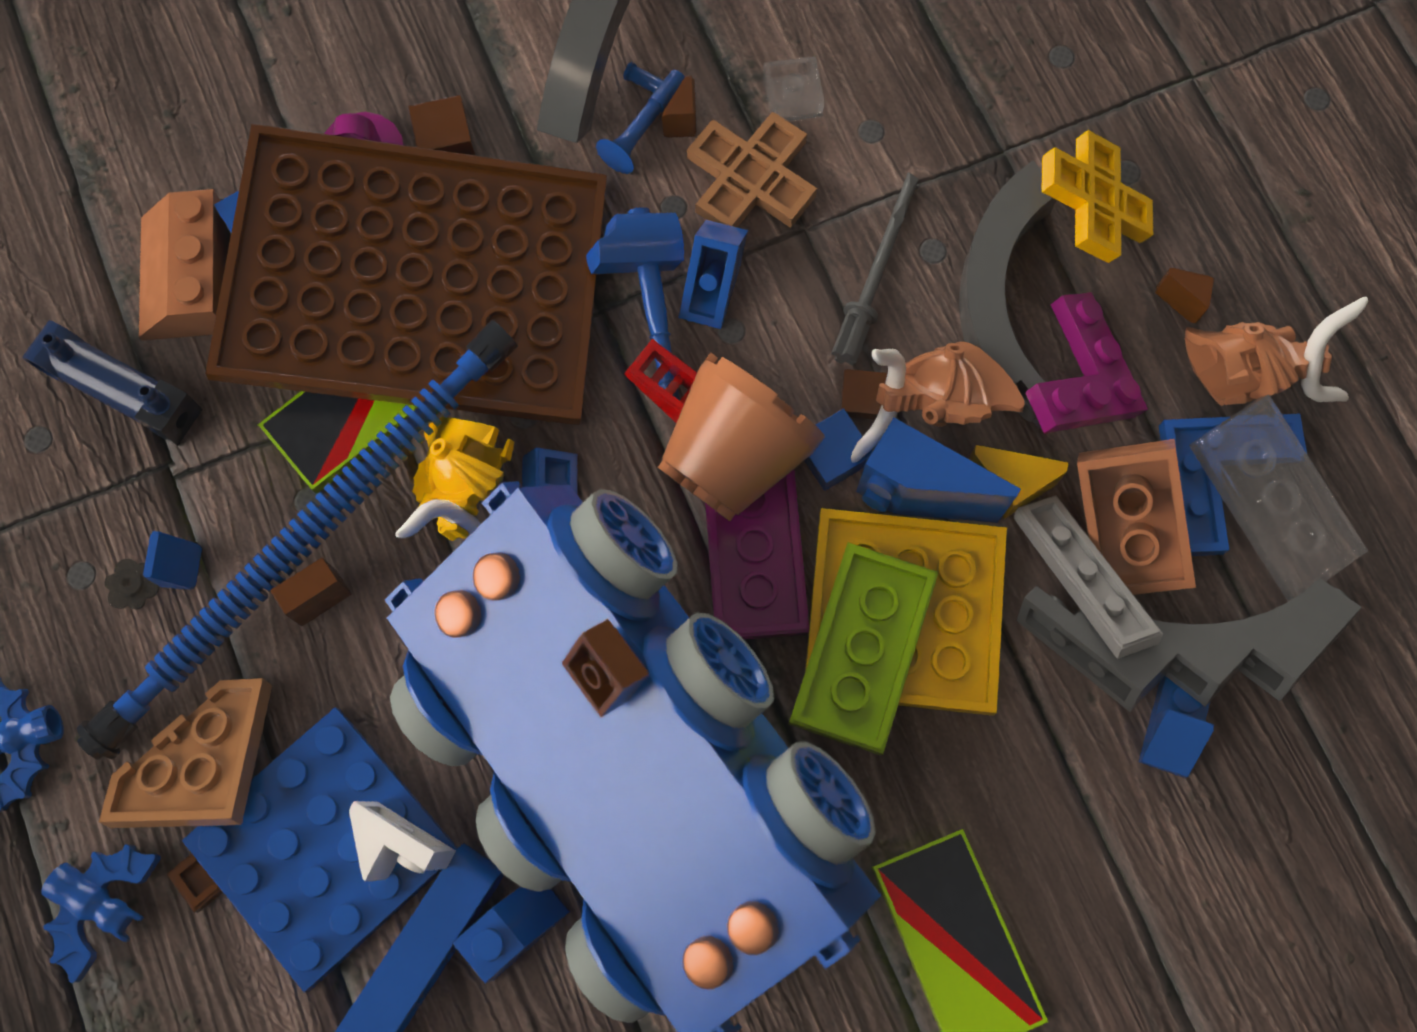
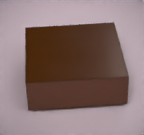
[841,369,888,420]
[167,853,223,913]

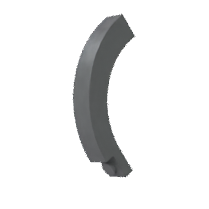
[537,0,630,143]
[959,160,1057,430]

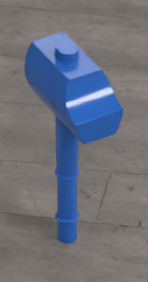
[586,207,684,400]

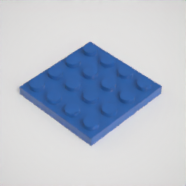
[181,707,458,993]

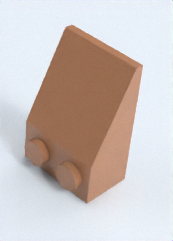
[1077,439,1196,595]

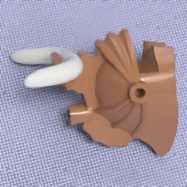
[1185,297,1368,406]
[851,342,1025,463]

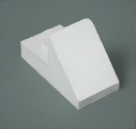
[349,801,456,882]

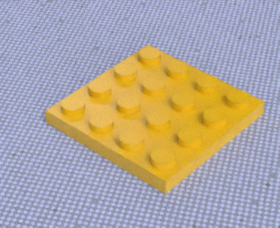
[805,508,1007,716]

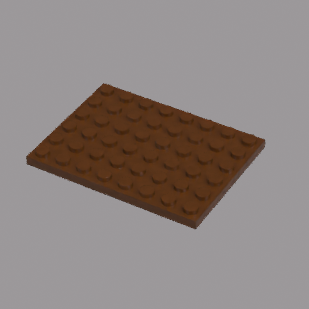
[205,124,607,425]

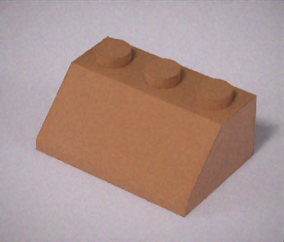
[139,189,231,341]

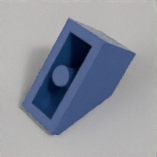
[679,220,748,329]
[453,886,570,983]

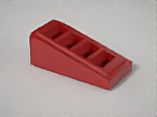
[624,339,697,423]

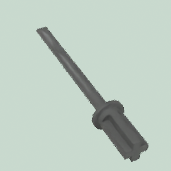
[831,173,919,365]

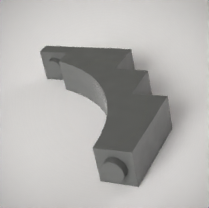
[1016,578,1362,712]

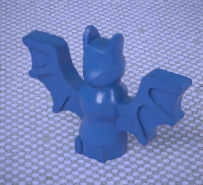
[0,677,64,812]
[41,844,161,983]

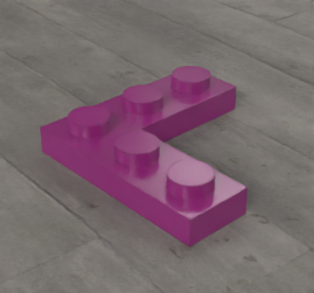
[1025,292,1148,434]

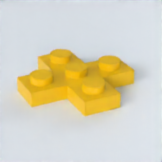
[1042,130,1153,263]

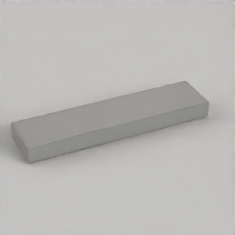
[1014,495,1163,659]

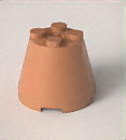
[657,353,825,521]

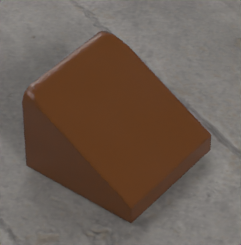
[662,76,696,138]
[1155,268,1214,324]

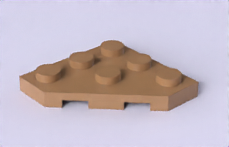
[99,678,272,828]

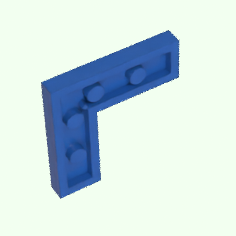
[1159,414,1308,556]

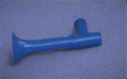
[596,62,685,174]

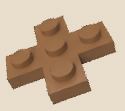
[687,111,817,228]

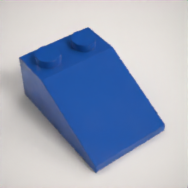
[856,418,1021,523]

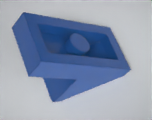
[1138,676,1214,778]

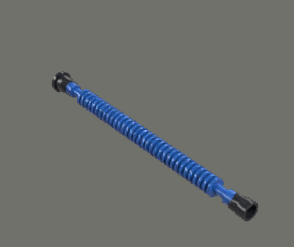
[77,320,518,760]

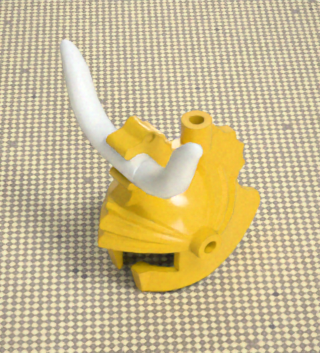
[395,417,515,541]

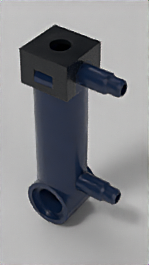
[22,320,203,446]

